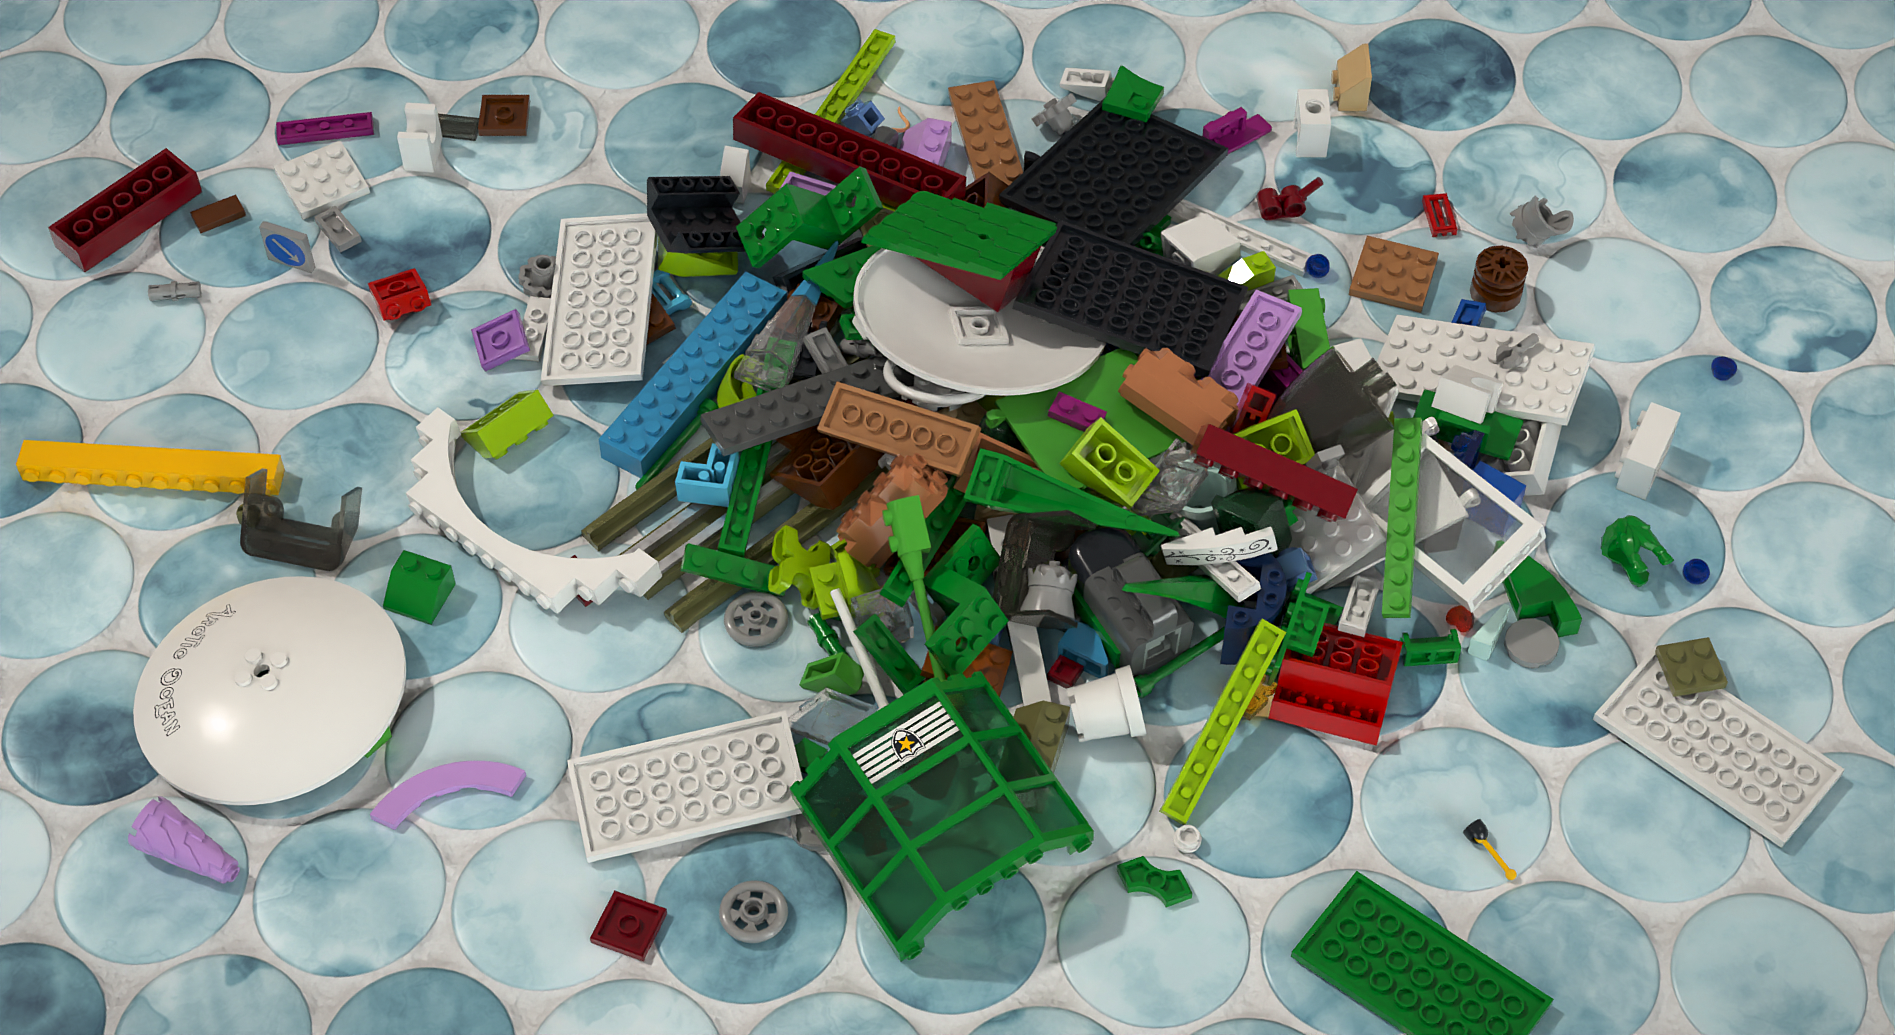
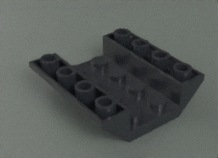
[647,176,765,254]

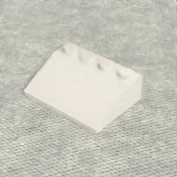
[1460,418,1562,496]

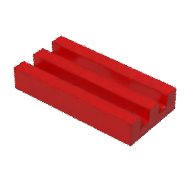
[1422,193,1458,237]

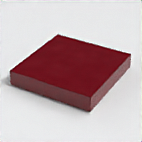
[590,890,667,961]

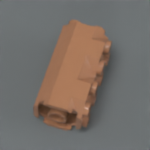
[1118,348,1239,445]
[836,453,948,569]

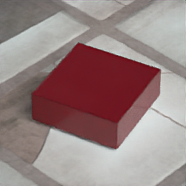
[1047,654,1084,689]

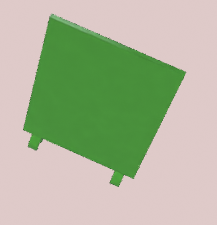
[985,348,1188,490]

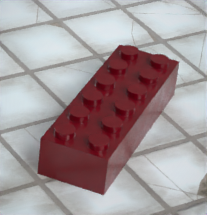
[48,148,202,272]
[1189,424,1358,522]

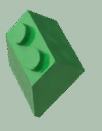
[383,550,456,625]

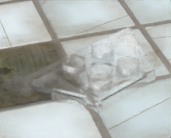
[1123,439,1209,516]
[788,688,878,764]

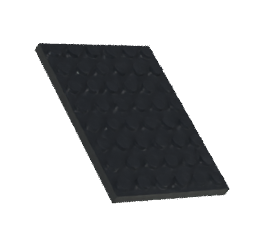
[999,98,1228,246]
[1012,220,1248,378]

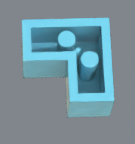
[675,443,740,507]

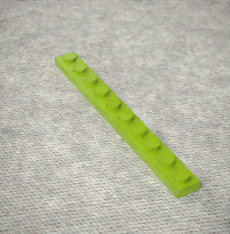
[766,29,896,194]

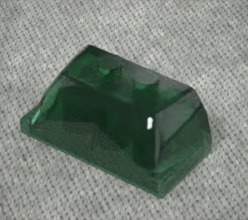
[1211,488,1292,559]

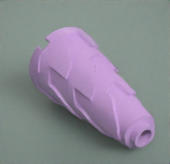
[128,796,240,884]

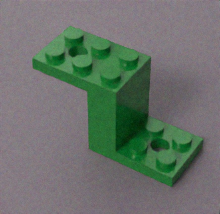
[736,167,883,269]
[923,524,1009,676]

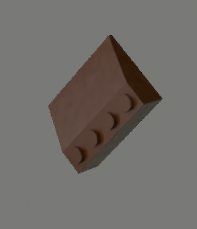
[769,425,885,510]

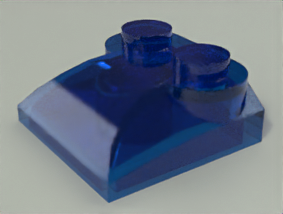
[1446,430,1485,498]

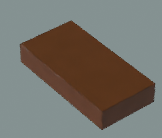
[190,195,246,234]

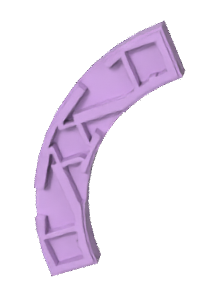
[370,761,526,830]

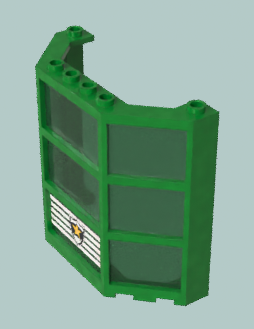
[790,671,1094,962]

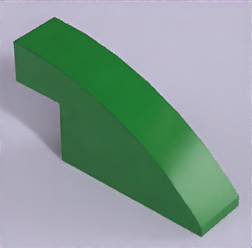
[1493,541,1582,637]

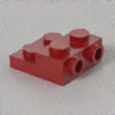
[368,268,431,321]

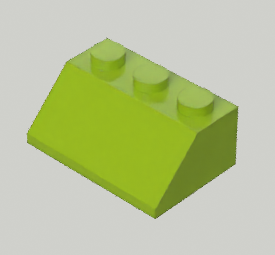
[460,390,554,460]

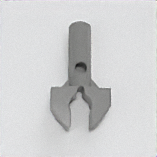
[1496,333,1539,369]

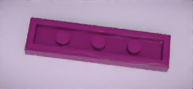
[276,112,374,145]

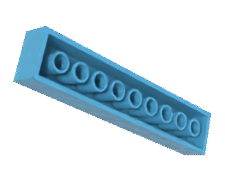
[598,272,788,479]

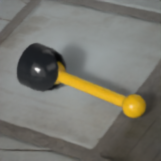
[1463,819,1517,880]

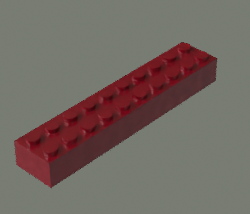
[733,92,967,208]

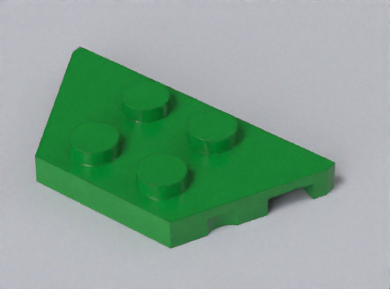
[802,246,882,308]

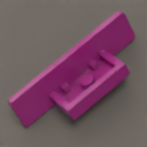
[1202,107,1272,154]

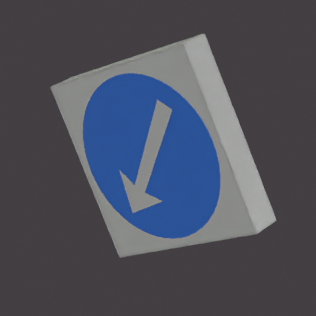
[259,221,316,273]

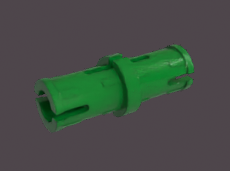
[807,613,848,656]

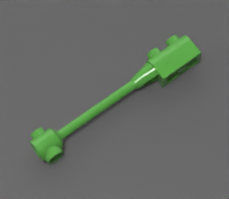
[882,495,967,717]

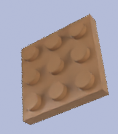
[1349,236,1439,313]

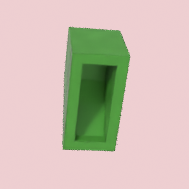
[799,652,864,698]

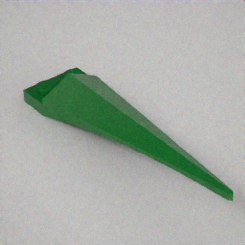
[964,448,1180,537]
[1122,574,1245,619]

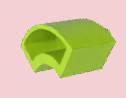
[717,354,759,408]

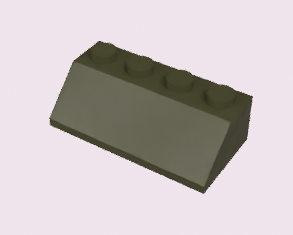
[989,700,1070,816]

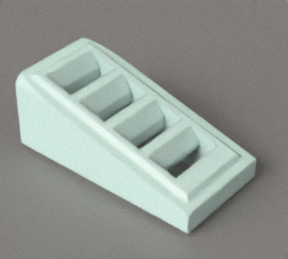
[1468,604,1510,661]

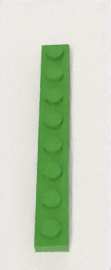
[1382,418,1423,618]

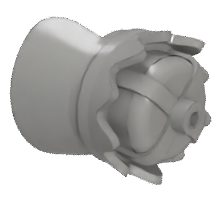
[1510,196,1574,248]
[1020,561,1077,622]

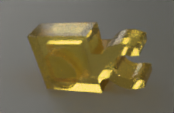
[1243,674,1277,721]

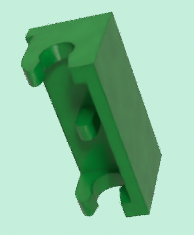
[1399,629,1461,666]

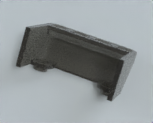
[240,468,362,571]
[992,510,1097,629]

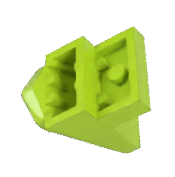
[809,552,880,620]

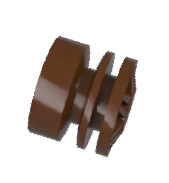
[1470,245,1529,313]

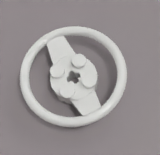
[883,359,986,411]

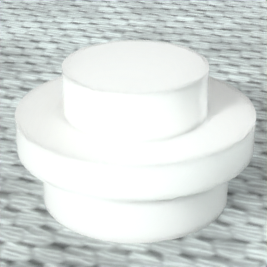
[1173,825,1202,853]

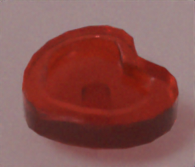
[1446,605,1474,633]

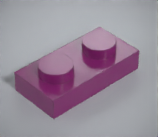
[1048,392,1107,432]

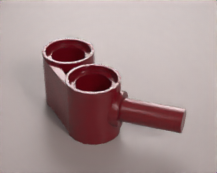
[1256,177,1324,220]

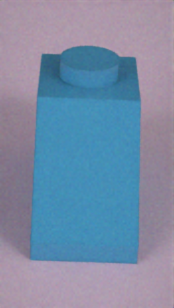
[1057,620,1109,678]

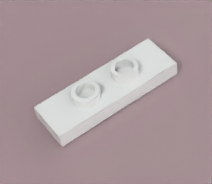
[514,296,551,362]

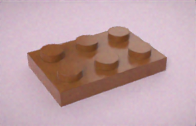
[920,625,1013,697]

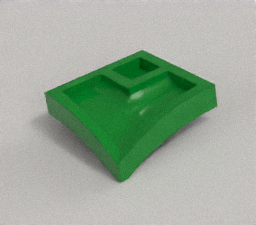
[1102,66,1164,122]

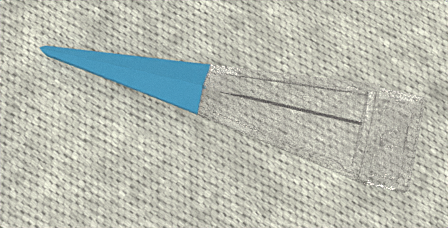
[734,241,839,392]

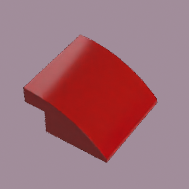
[1269,623,1403,746]

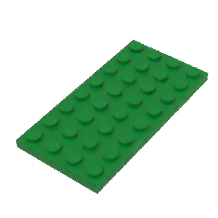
[1291,871,1554,1035]

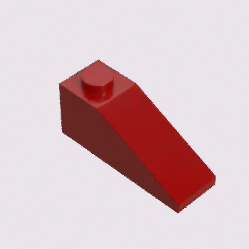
[1229,383,1276,433]

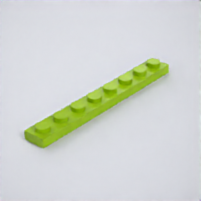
[1159,619,1286,825]

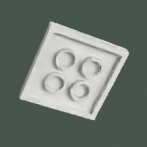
[274,140,370,220]

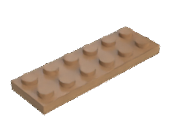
[948,80,1023,185]
[817,382,981,478]

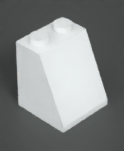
[1161,213,1241,275]

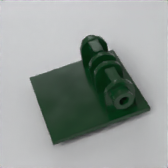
[1132,506,1185,558]

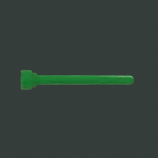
[635,398,719,490]
[1134,626,1225,699]

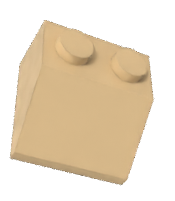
[1331,44,1372,111]

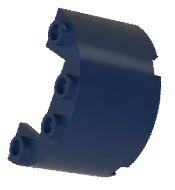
[1220,553,1287,665]

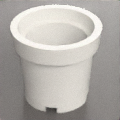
[1067,665,1146,742]

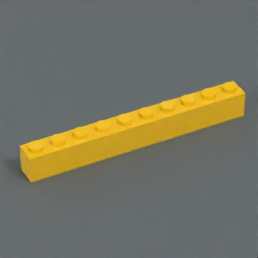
[16,440,285,496]

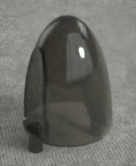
[1266,346,1397,465]

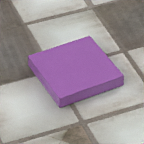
[471,309,530,372]

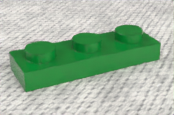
[853,613,926,695]

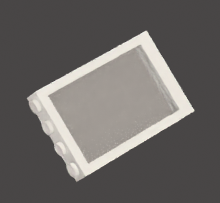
[1360,433,1546,613]

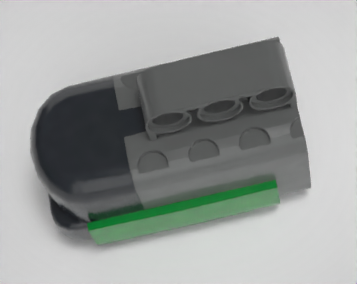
[1061,526,1194,678]

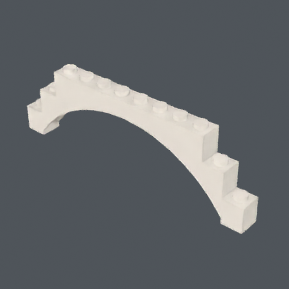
[406,407,662,614]

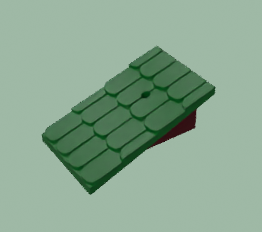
[861,191,1057,312]

